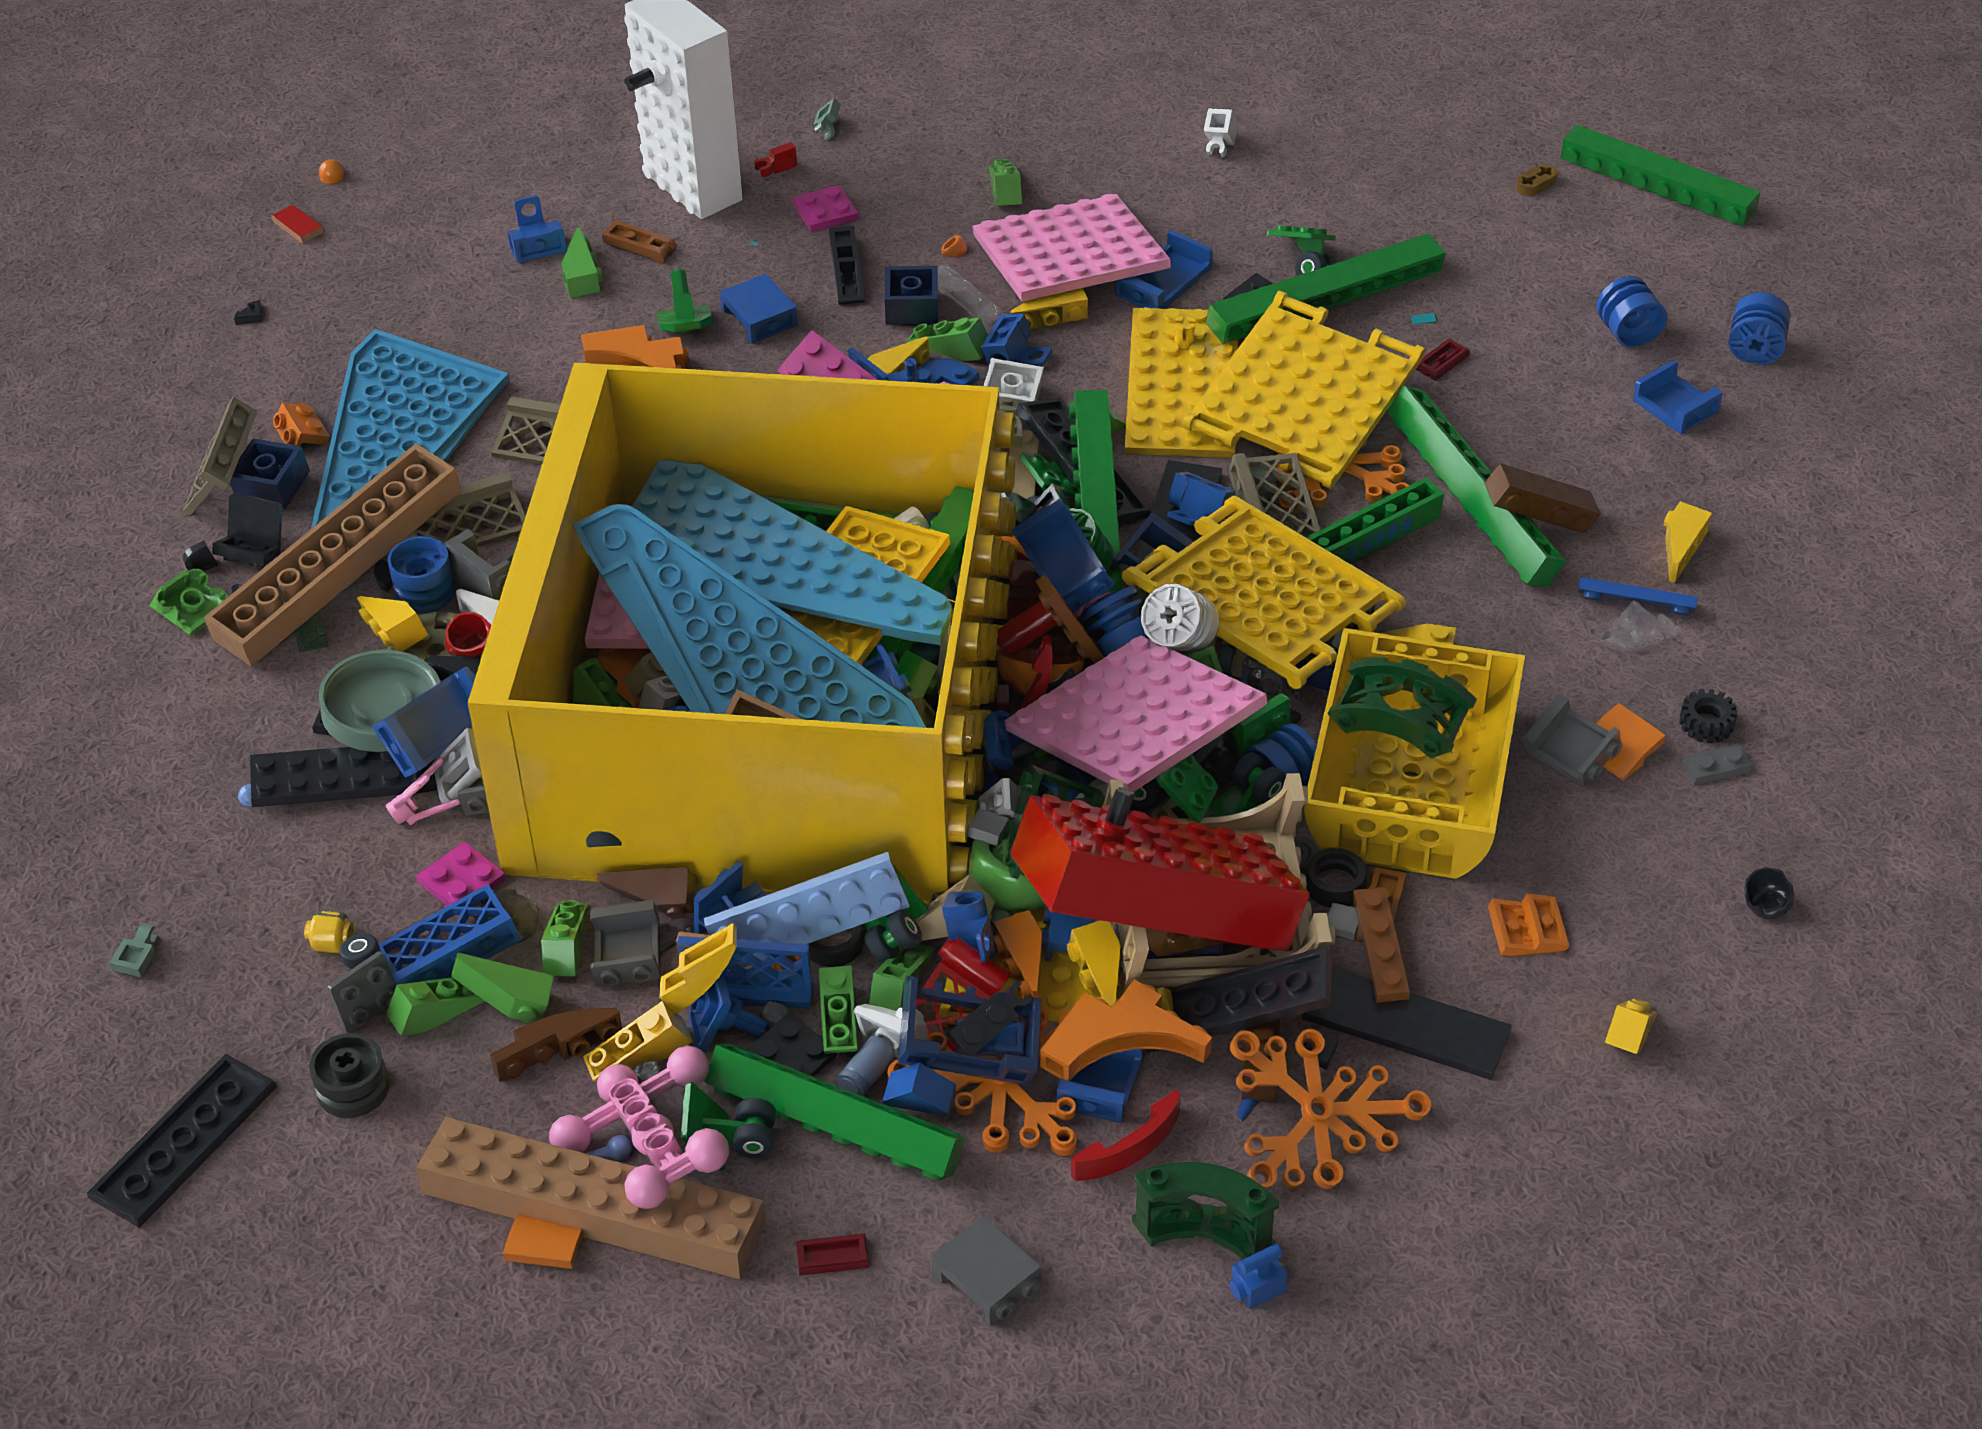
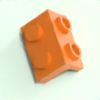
[273,402,330,447]

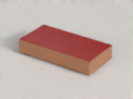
[272,204,323,244]

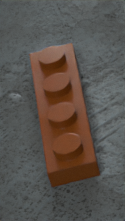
[1036,574,1104,664]
[1353,887,1410,1003]

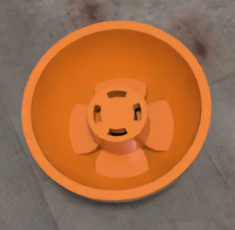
[996,647,1085,696]

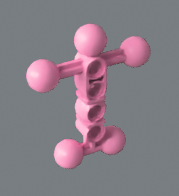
[549,1045,730,1209]

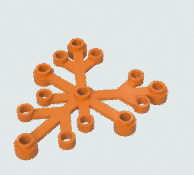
[1276,440,1409,515]
[887,1009,1077,1156]
[1230,1029,1431,1190]

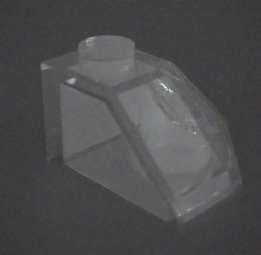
[1241,658,1301,710]

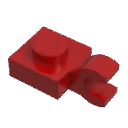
[754,142,797,178]

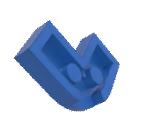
[916,358,979,385]
[984,710,1024,770]

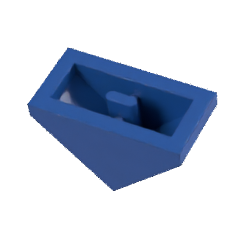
[882,1062,956,1117]

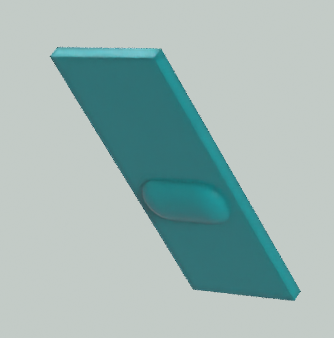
[1410,313,1436,324]

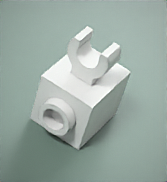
[1204,108,1239,157]

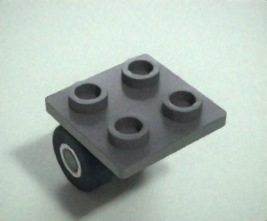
[327,934,396,1033]

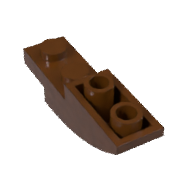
[490,1008,622,1082]

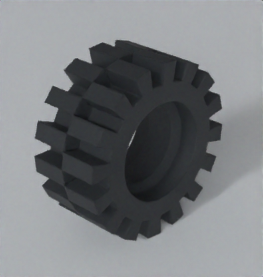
[1679,689,1738,743]

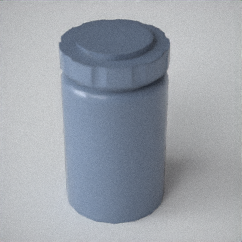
[836,1036,895,1096]

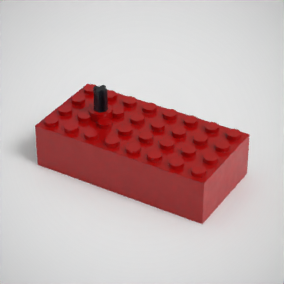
[1010,787,1310,952]

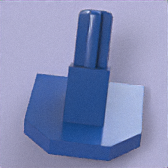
[689,972,767,1052]

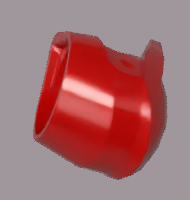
[445,612,492,657]

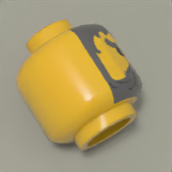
[304,910,355,954]

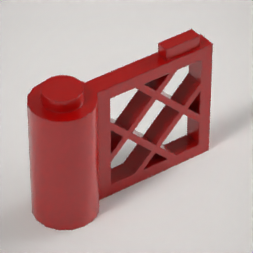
[997,600,1058,655]
[901,936,1012,1053]

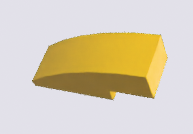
[660,923,737,1014]

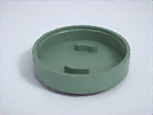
[319,650,440,752]

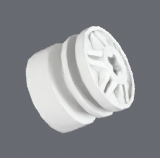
[1141,584,1219,654]

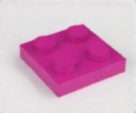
[793,185,858,232]
[416,841,506,906]

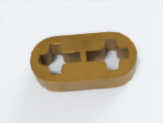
[1516,164,1558,196]

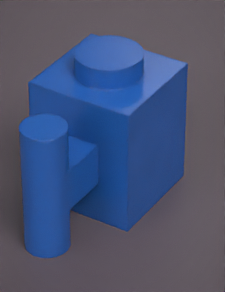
[1229,1244,1287,1309]

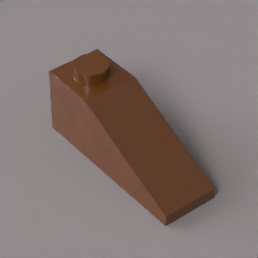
[597,867,698,918]

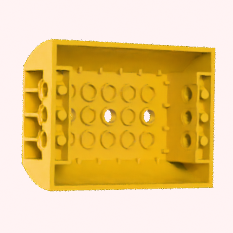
[1304,628,1525,879]

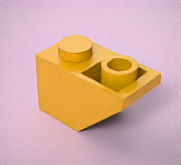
[1605,998,1658,1054]

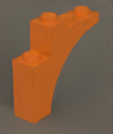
[581,325,690,369]
[1040,979,1212,1081]

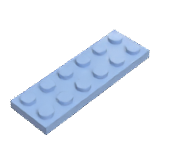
[704,852,910,973]

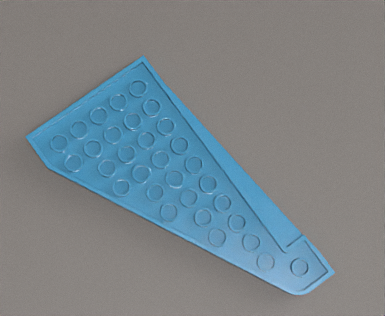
[311,329,510,591]
[632,460,952,645]
[573,504,926,728]

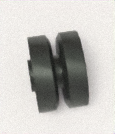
[309,1033,390,1118]

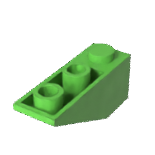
[988,159,1022,206]
[561,227,603,298]
[906,317,988,362]
[541,900,588,976]
[819,966,857,1054]
[386,978,485,1036]

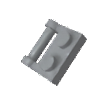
[432,727,482,808]

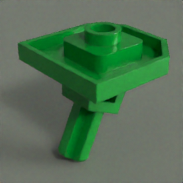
[657,269,713,333]

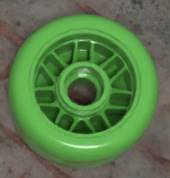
[968,819,1046,912]

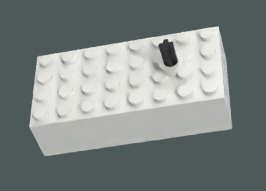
[624,0,743,219]

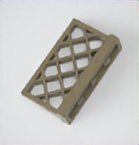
[491,396,561,465]
[182,397,257,515]
[1228,453,1320,535]
[410,472,526,547]

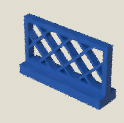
[379,884,522,985]
[677,936,815,1009]

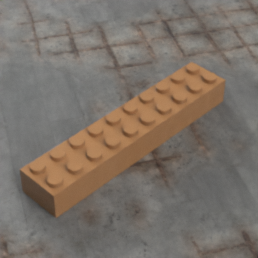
[204,443,462,667]
[416,1117,765,1279]

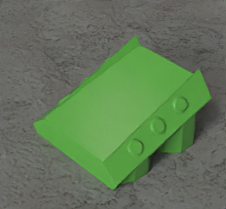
[149,569,228,635]

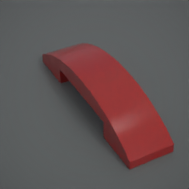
[1007,634,1053,715]
[1071,1089,1181,1181]

